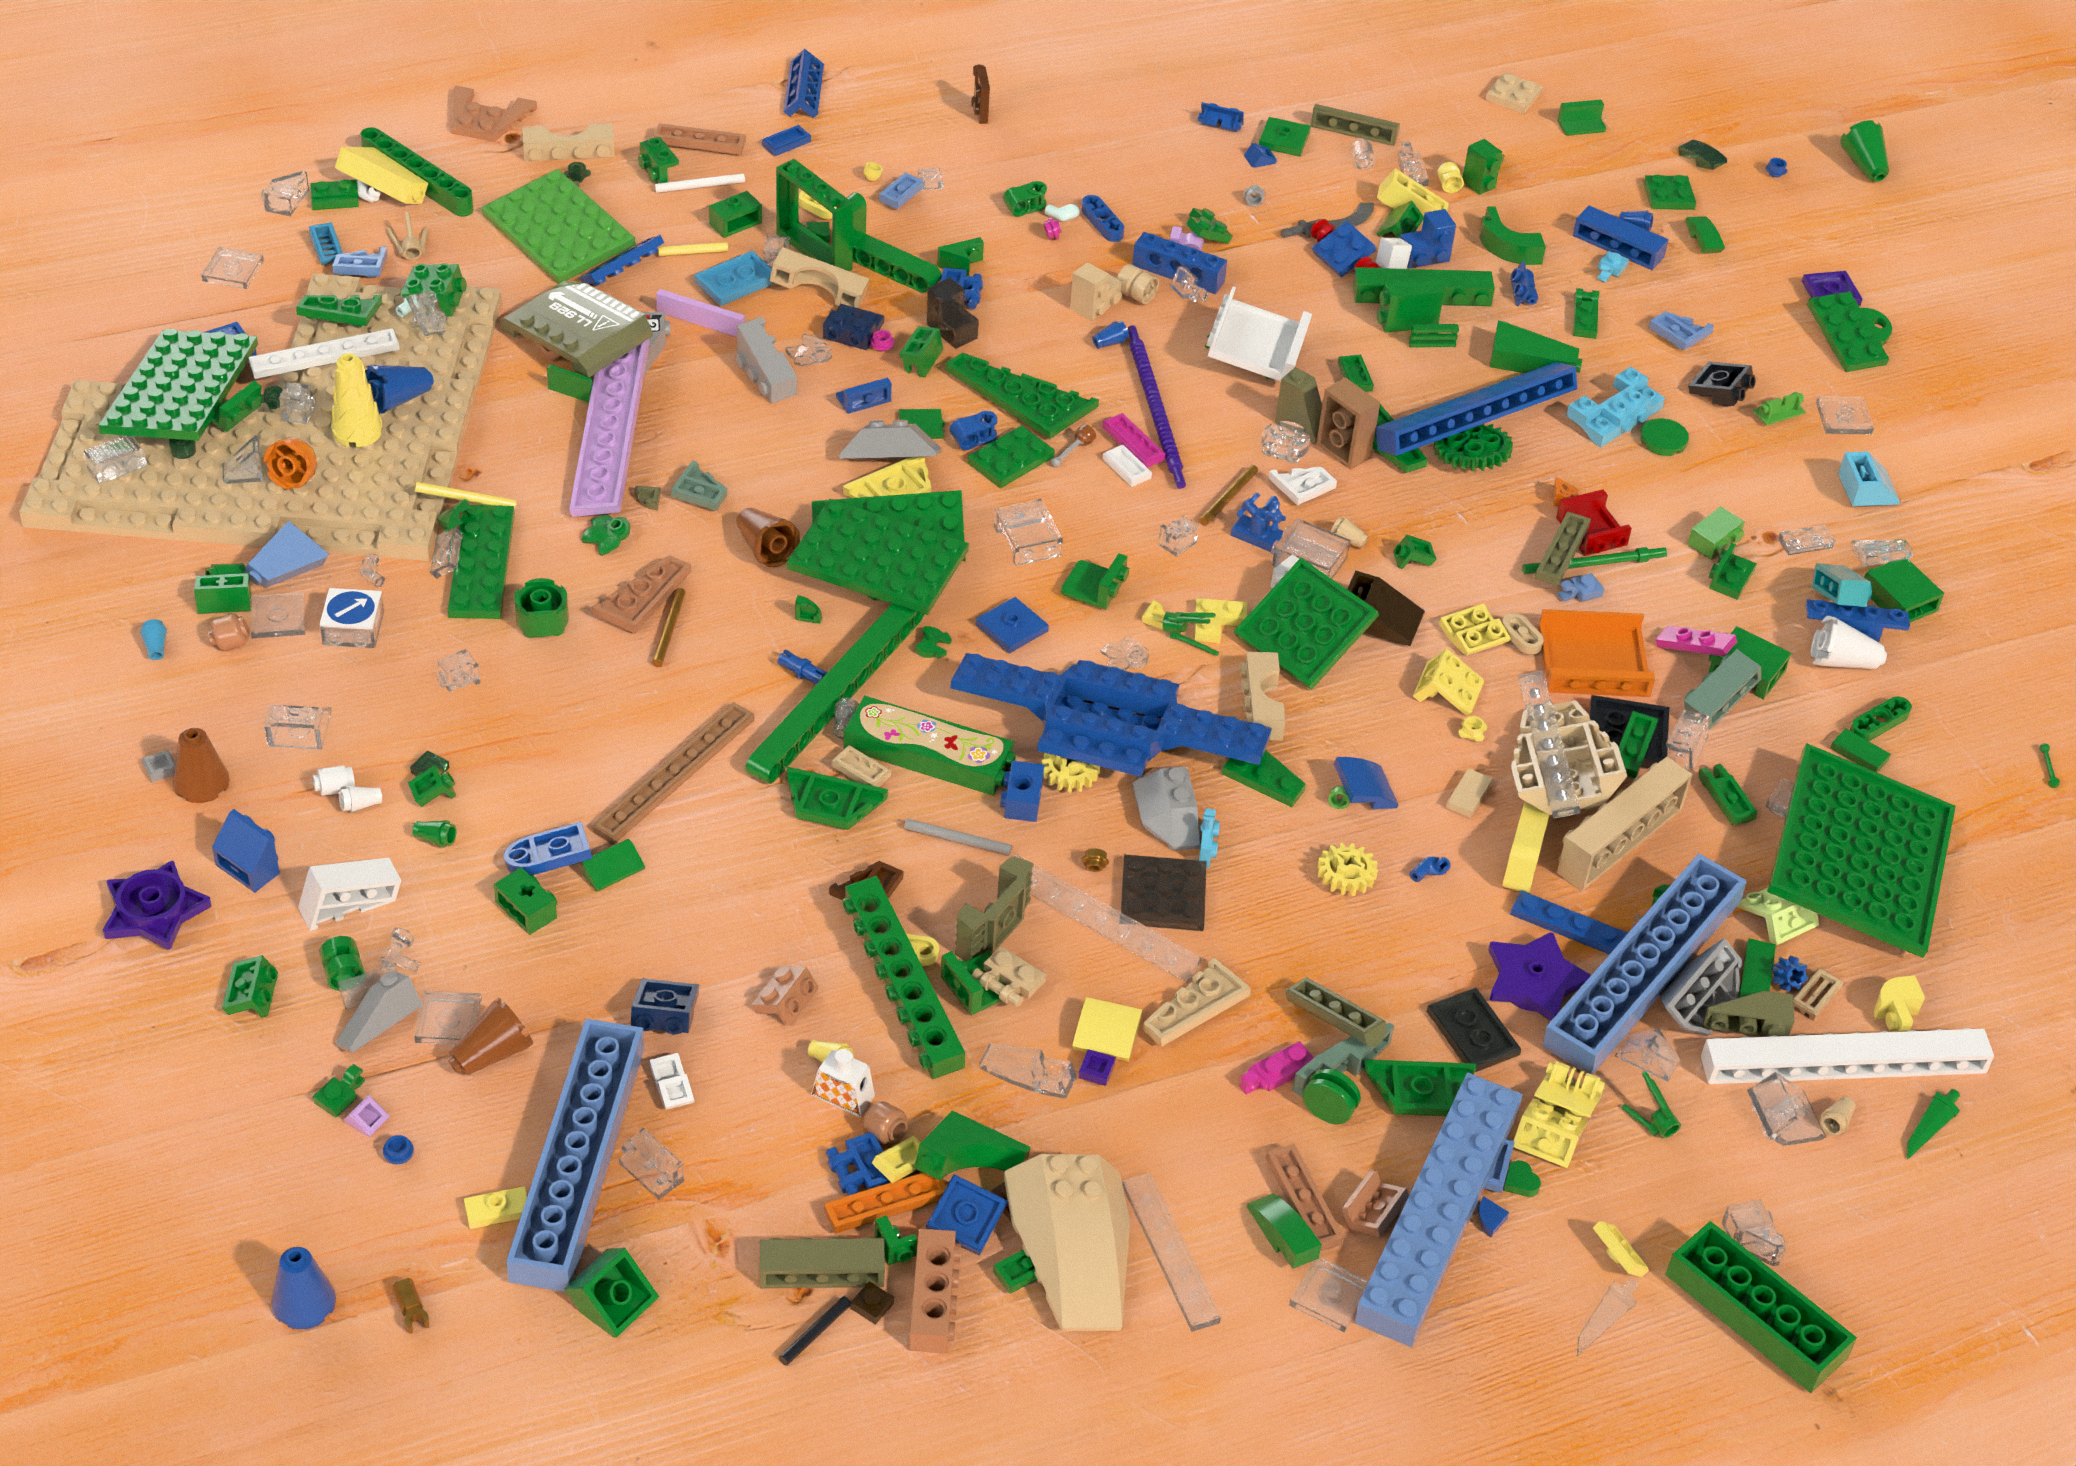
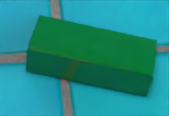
[582,839,645,892]

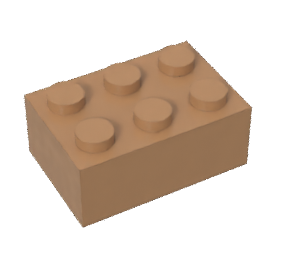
[1316,377,1380,470]

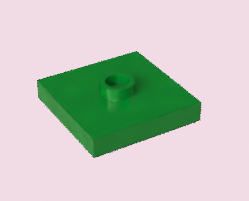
[1259,117,1311,156]

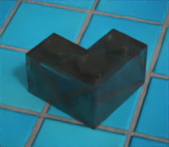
[927,278,979,349]

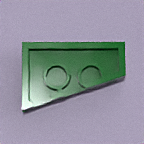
[296,295,382,327]
[1222,750,1306,807]

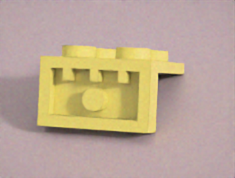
[1413,648,1484,716]
[1513,1098,1588,1168]

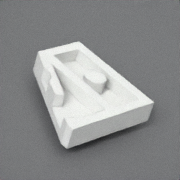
[1269,467,1337,506]

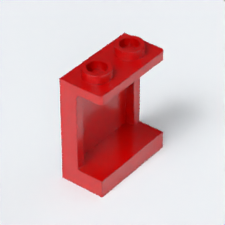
[1556,489,1632,556]

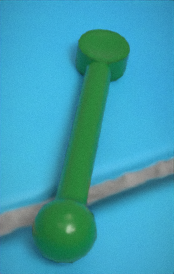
[2039,743,2060,788]

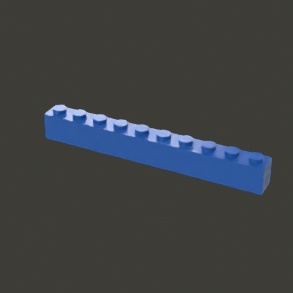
[1376,362,1577,455]

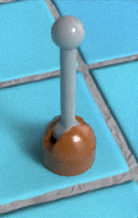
[1051,424,1096,467]

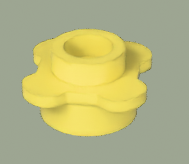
[1458,716,1487,742]

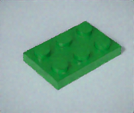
[968,425,1055,488]

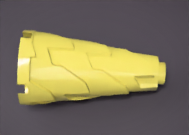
[331,353,383,447]

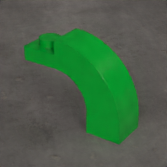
[1480,206,1546,265]

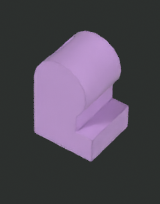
[1170,226,1204,251]

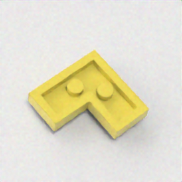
[1195,598,1247,643]

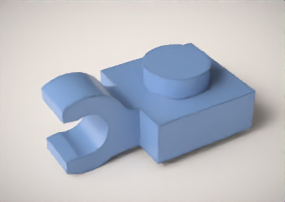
[1557,573,1605,602]

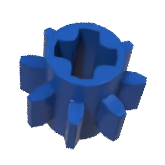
[1771,955,1808,992]

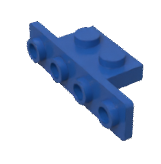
[1805,599,1910,642]

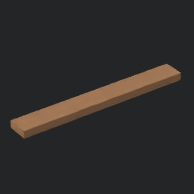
[592,702,754,845]

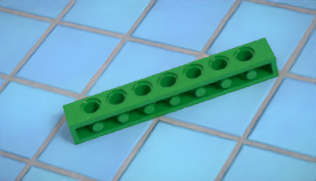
[842,876,965,1079]

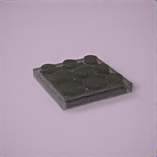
[1120,854,1207,931]

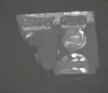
[1851,539,1913,566]

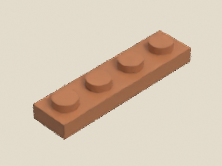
[654,123,746,155]
[1266,1144,1344,1251]

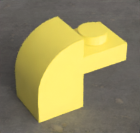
[1874,975,1925,1032]

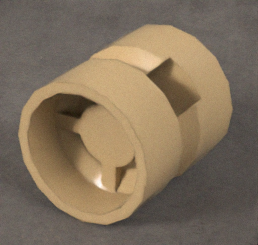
[1117,264,1159,304]

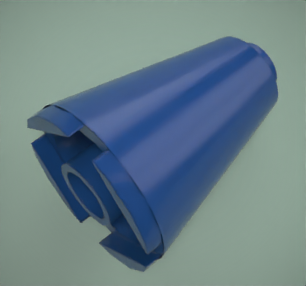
[365,365,434,414]
[272,1247,336,1329]

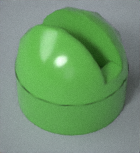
[1328,785,1350,809]

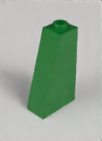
[1490,320,1583,373]

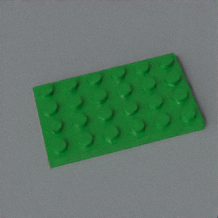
[787,499,969,615]

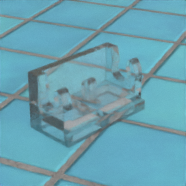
[1666,710,1708,770]
[619,1128,684,1200]

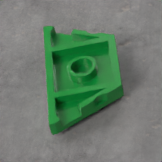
[787,767,888,830]
[1363,1059,1476,1116]

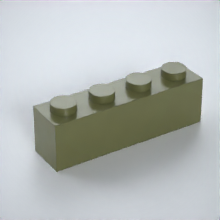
[760,1237,885,1289]

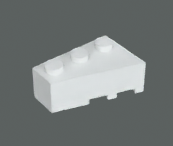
[298,858,401,931]

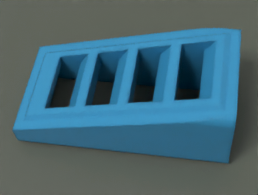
[309,222,343,265]

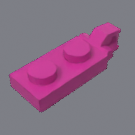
[1239,1041,1314,1094]

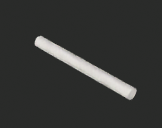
[655,173,745,193]

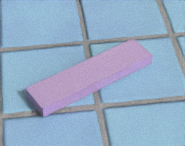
[656,289,745,337]

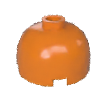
[264,437,317,489]

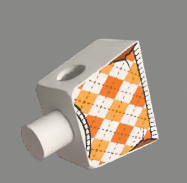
[811,1049,875,1117]

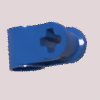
[949,411,997,450]

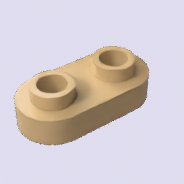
[1502,613,1544,655]

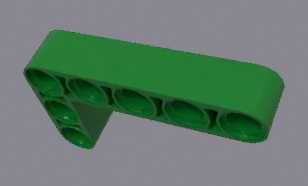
[836,192,942,293]

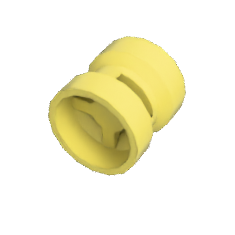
[1437,162,1464,193]

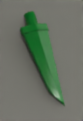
[1907,1089,1960,1160]

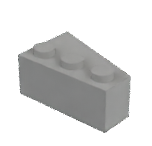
[735,317,797,404]

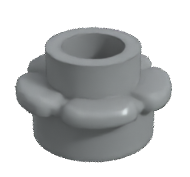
[1243,185,1265,207]

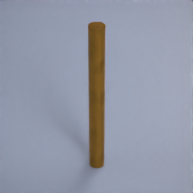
[1199,465,1258,526]
[652,588,686,667]

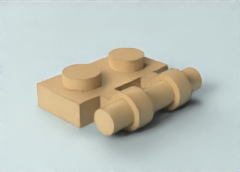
[972,946,1047,1007]

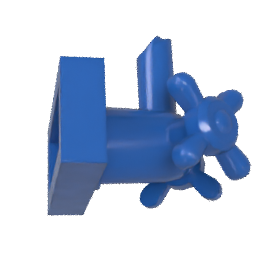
[1231,493,1287,554]

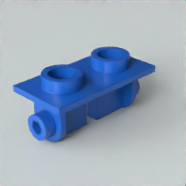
[1198,102,1244,132]
[1510,261,1538,306]

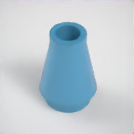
[140,619,167,660]

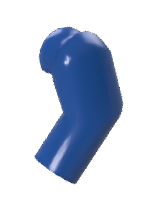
[1409,857,1451,882]

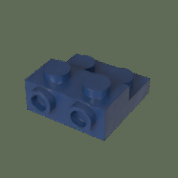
[823,304,884,350]
[631,978,699,1035]

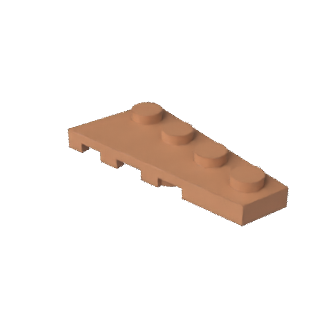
[591,555,691,633]

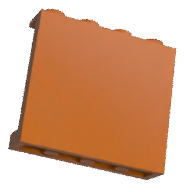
[1538,609,1655,697]

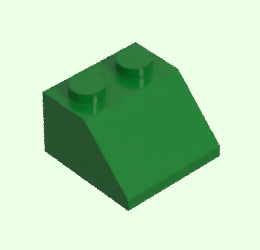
[564,1248,660,1338]

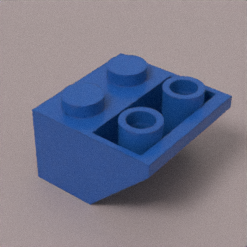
[212,809,280,893]

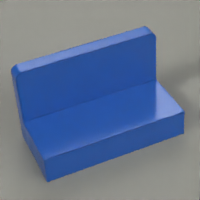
[836,377,892,414]

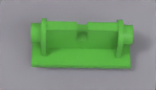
[1753,392,1805,426]

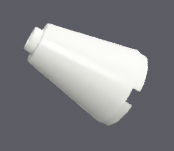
[1811,616,1887,669]

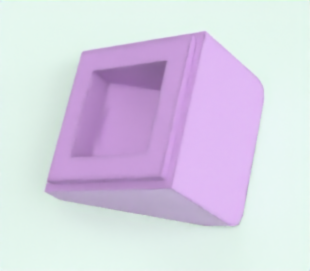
[343,1095,390,1137]

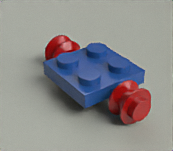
[1311,219,1379,277]

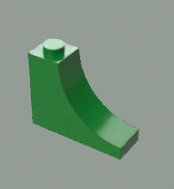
[914,1110,1031,1180]

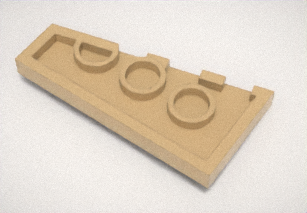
[1143,958,1251,1047]

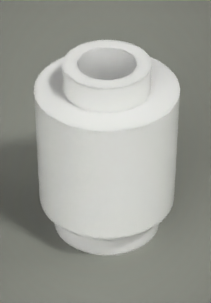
[313,765,355,796]

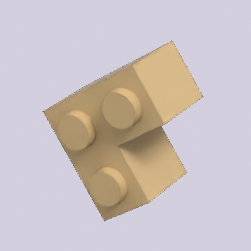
[1070,262,1122,321]

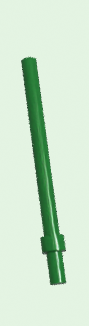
[1522,547,1667,574]

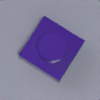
[1078,1049,1116,1086]

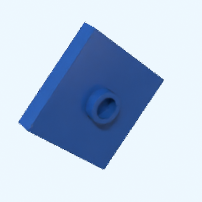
[976,597,1049,654]
[925,1174,1008,1256]

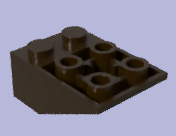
[1347,570,1425,646]

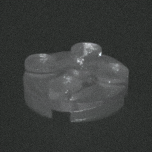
[1261,421,1310,463]

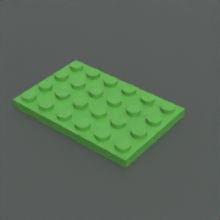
[481,169,636,284]

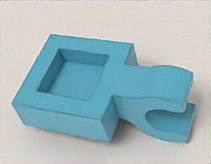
[1597,251,1629,282]

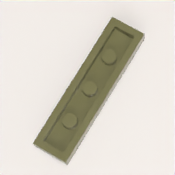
[1535,511,1591,587]

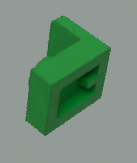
[1393,534,1436,569]
[408,765,456,807]
[874,1215,918,1265]

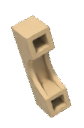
[522,123,615,162]
[770,247,869,308]
[1240,652,1285,741]

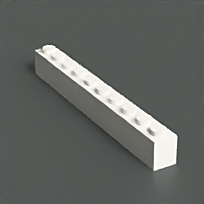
[1701,1028,1994,1084]

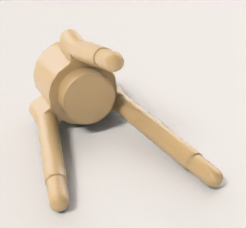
[387,211,428,260]

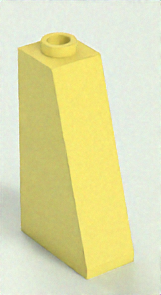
[335,147,428,204]

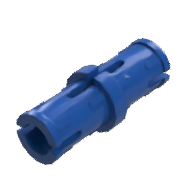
[778,650,828,685]

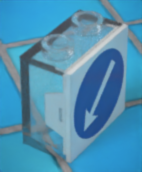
[320,588,384,648]

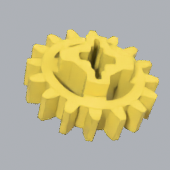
[1042,753,1100,793]
[1317,842,1378,896]

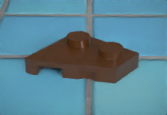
[829,861,904,912]

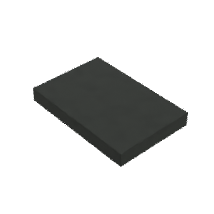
[1426,988,1521,1072]

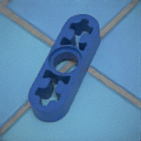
[1081,195,1124,242]

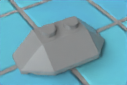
[840,420,941,459]
[1132,765,1200,851]
[1660,938,1742,1036]

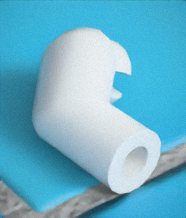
[357,179,381,203]

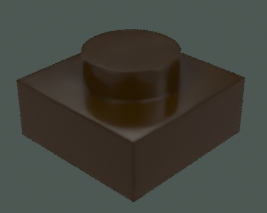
[851,1281,894,1325]

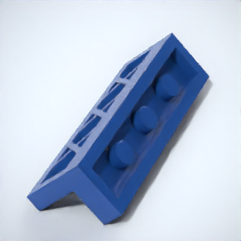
[784,49,824,118]

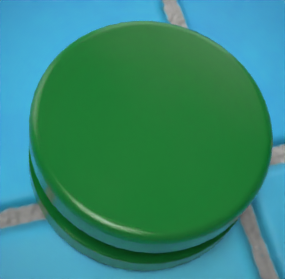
[1302,1069,1361,1125]

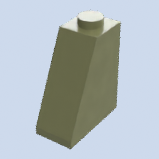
[1275,367,1322,444]

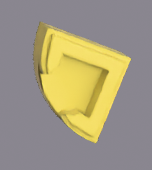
[1142,600,1165,630]

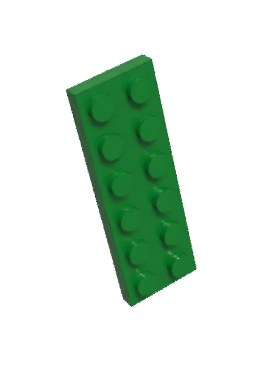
[448,505,515,619]

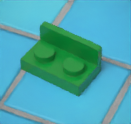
[1709,543,1757,600]
[222,955,278,1018]

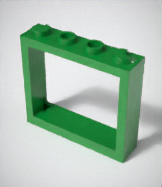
[776,159,854,271]

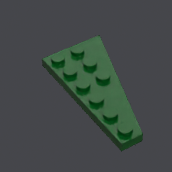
[945,352,1099,439]
[812,490,966,562]

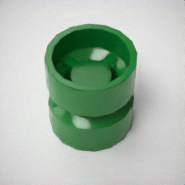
[319,936,365,991]

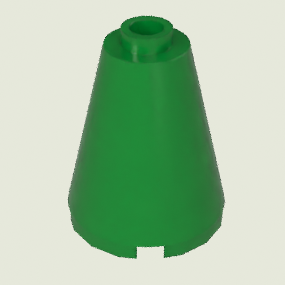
[1840,120,1889,182]

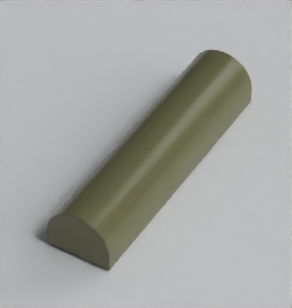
[1311,104,1400,146]
[1285,977,1386,1047]

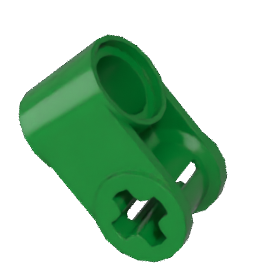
[1002,181,1047,217]

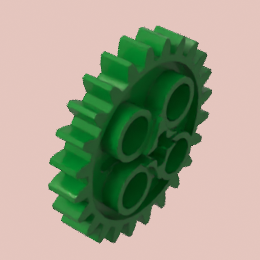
[1433,423,1513,471]

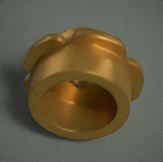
[1081,848,1109,872]

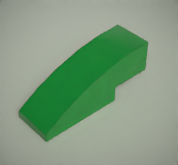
[1247,1193,1322,1269]

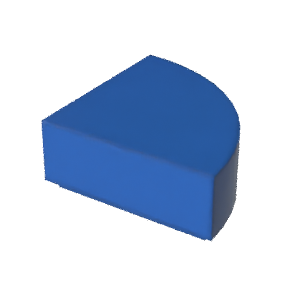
[1478,1196,1509,1237]

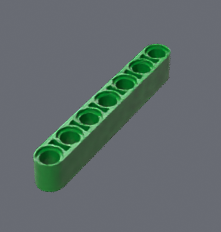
[360,127,474,217]

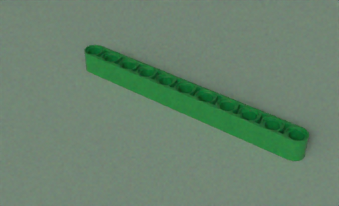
[745,604,924,784]

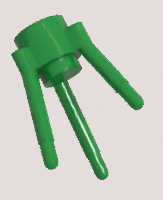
[1163,612,1219,656]
[1622,1071,1681,1138]

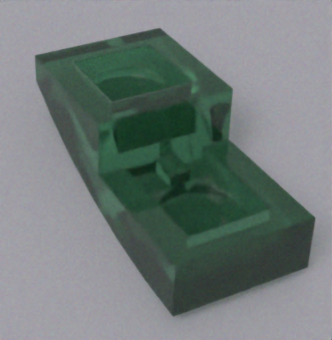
[1678,140,1727,170]

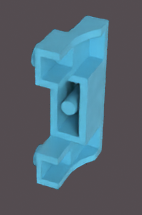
[1566,367,1665,448]

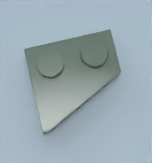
[671,460,727,511]

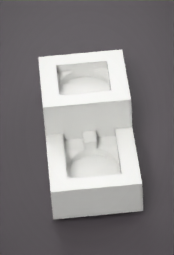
[649,1053,695,1110]

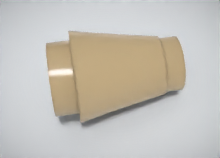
[1330,517,1369,549]
[1820,1097,1856,1136]

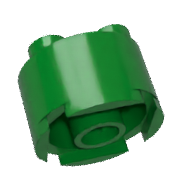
[514,578,569,638]

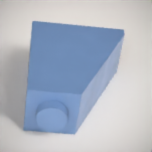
[245,520,329,588]

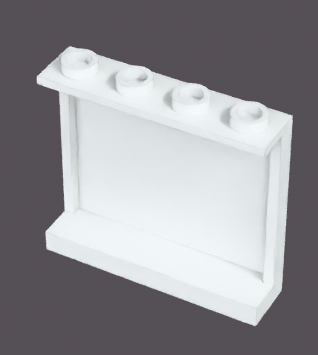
[1206,286,1312,382]

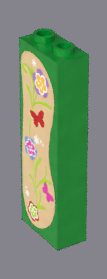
[844,695,1016,796]

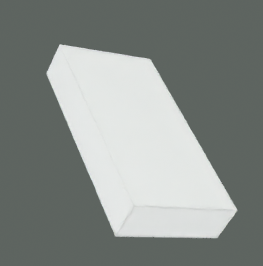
[1103,445,1152,487]

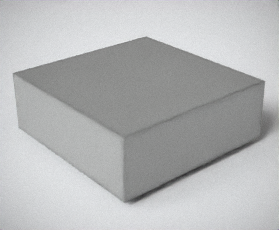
[142,750,175,783]

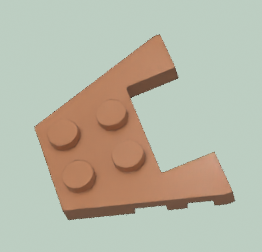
[451,85,537,142]

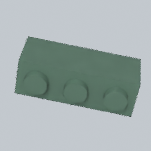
[1684,649,1762,731]

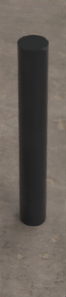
[779,1296,851,1366]

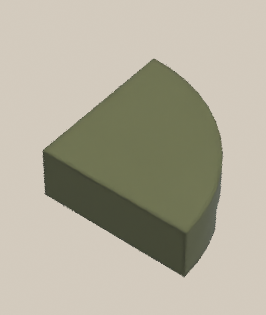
[635,486,661,511]

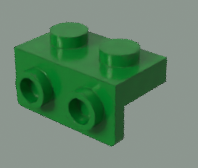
[638,137,679,184]
[211,381,262,432]

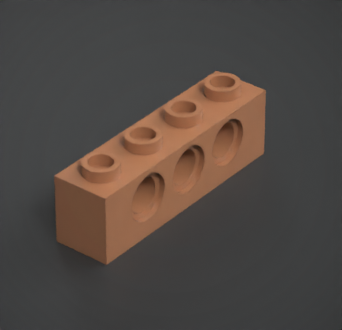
[909,1229,961,1353]

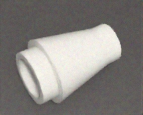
[339,786,382,813]

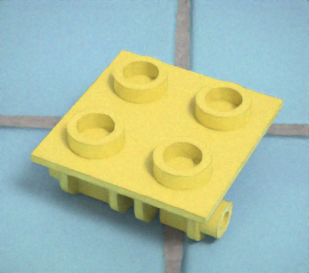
[1534,1061,1606,1118]

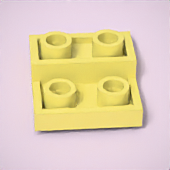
[1438,603,1511,656]
[1072,997,1142,1062]

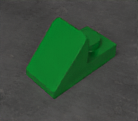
[937,237,984,276]

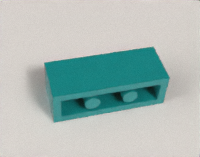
[1812,563,1872,607]

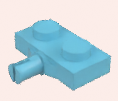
[1198,808,1220,868]

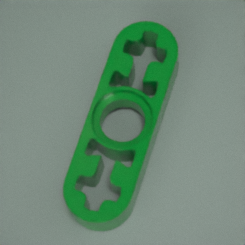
[1850,696,1912,741]

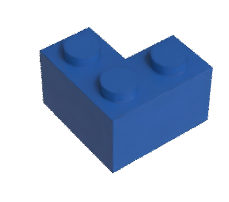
[1400,209,1456,269]

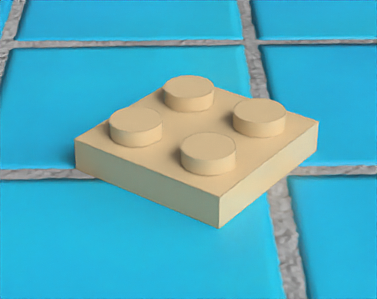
[1486,73,1543,114]

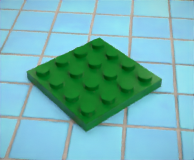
[1234,558,1379,690]

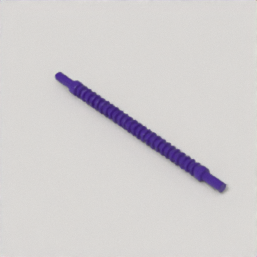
[1127,325,1186,489]

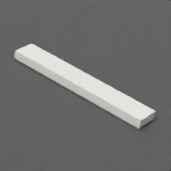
[248,328,400,379]

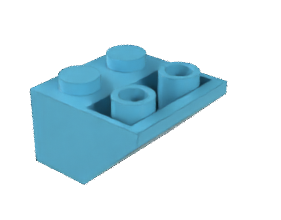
[1838,451,1900,507]

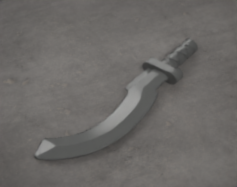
[1280,203,1374,238]

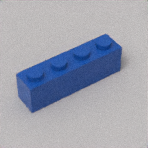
[1573,205,1669,270]

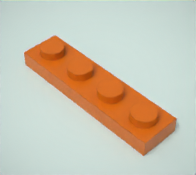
[824,1173,947,1234]

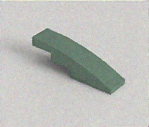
[1293,1023,1394,1097]

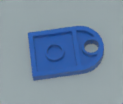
[504,821,592,875]

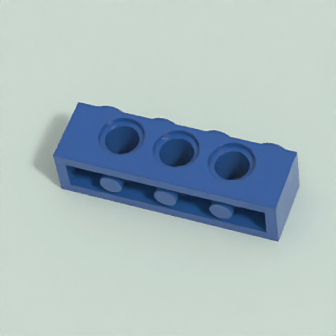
[1132,232,1227,294]

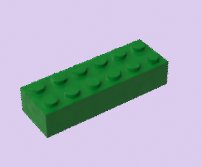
[1665,1221,1857,1393]

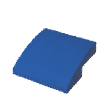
[1334,757,1398,809]

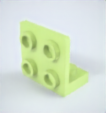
[1737,885,1819,945]

